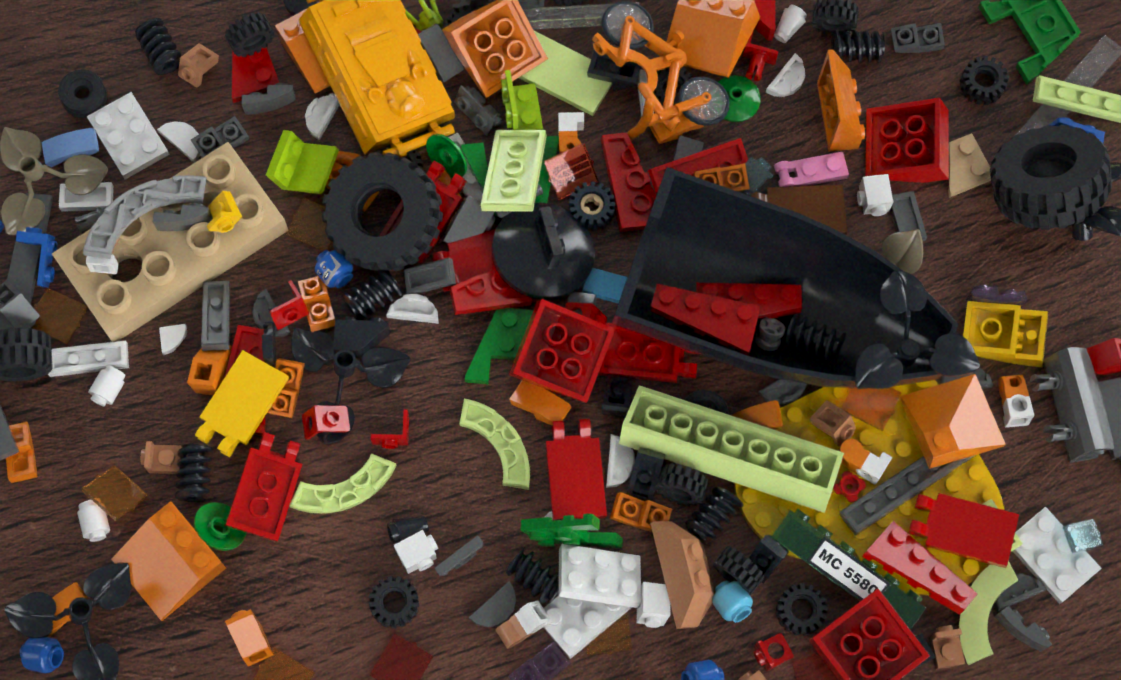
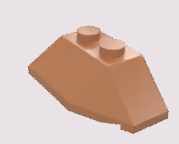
[650,521,716,629]

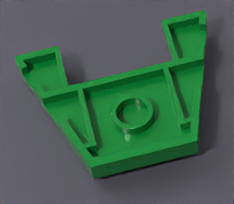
[978,0,1081,85]
[460,136,559,217]
[465,308,547,390]
[520,514,623,548]

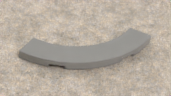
[83,175,207,259]

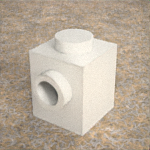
[857,174,893,216]
[394,530,438,574]
[637,582,670,628]

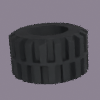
[0,328,53,381]

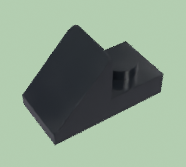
[587,51,641,92]
[602,374,634,418]
[626,447,665,501]
[749,535,789,584]

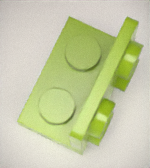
[501,70,543,130]
[266,130,339,194]

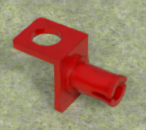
[743,28,779,81]

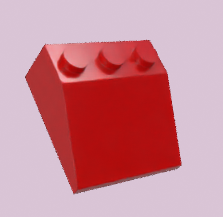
[866,98,949,183]
[509,299,615,403]
[808,588,930,680]

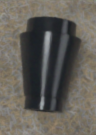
[387,516,429,544]

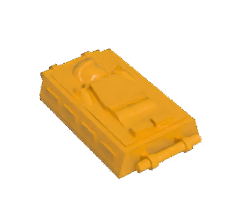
[298,0,455,158]

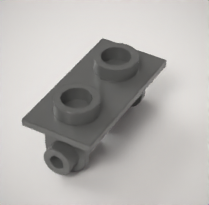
[454,85,503,136]

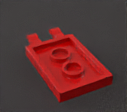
[379,160,467,264]
[432,229,496,292]
[598,323,697,383]
[545,419,607,520]
[225,432,302,542]
[908,493,1019,568]

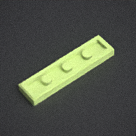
[1033,76,1121,123]

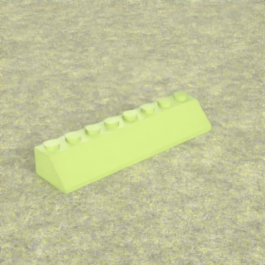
[619,385,844,513]

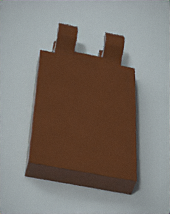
[750,185,848,235]

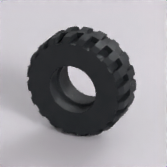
[990,125,1112,230]
[322,152,443,272]

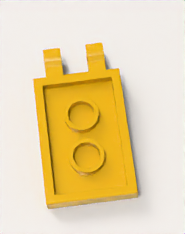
[195,350,289,458]

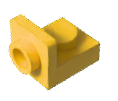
[207,191,242,233]

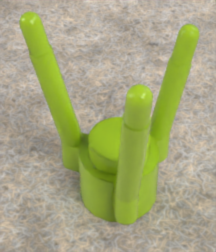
[405,0,444,31]

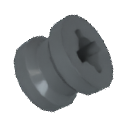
[754,318,785,351]

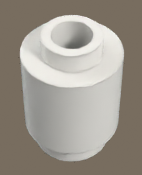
[88,365,126,407]
[77,499,110,542]

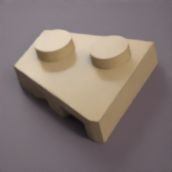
[948,133,991,198]

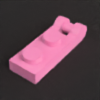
[774,152,849,187]

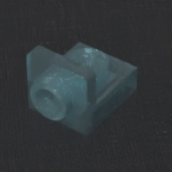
[744,157,774,196]
[1062,519,1103,553]

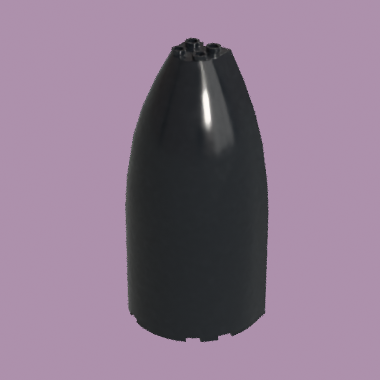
[612,167,959,388]

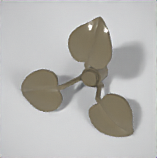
[0,127,108,235]
[882,229,923,274]

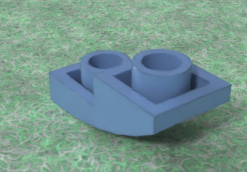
[42,128,99,167]

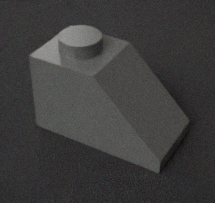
[440,195,496,243]
[0,280,40,328]

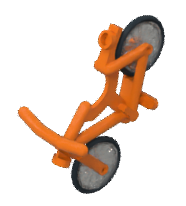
[592,1,730,140]

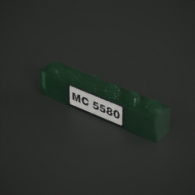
[771,508,926,630]

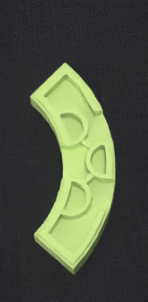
[459,399,530,490]
[289,453,397,514]
[959,561,1018,665]

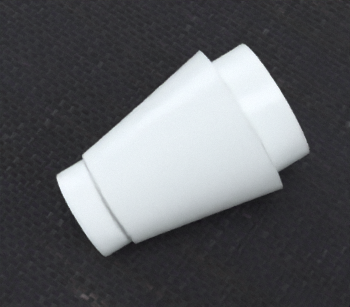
[774,5,807,43]

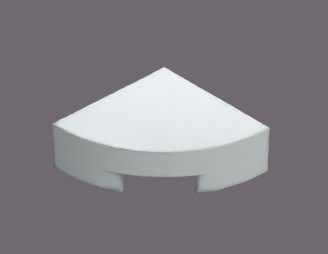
[159,324,187,355]

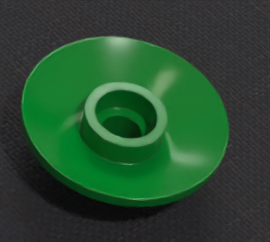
[711,75,761,122]
[426,134,467,178]
[194,502,246,551]

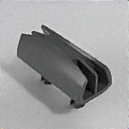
[1030,347,1114,463]

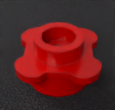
[834,471,866,503]

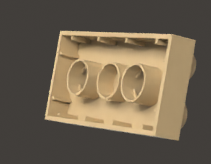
[52,142,289,342]

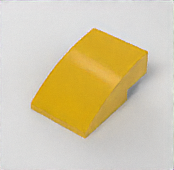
[963,301,1048,367]

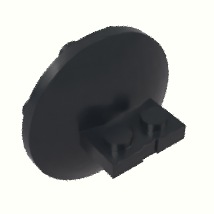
[492,203,595,300]

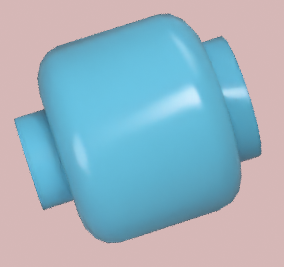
[712,581,753,623]

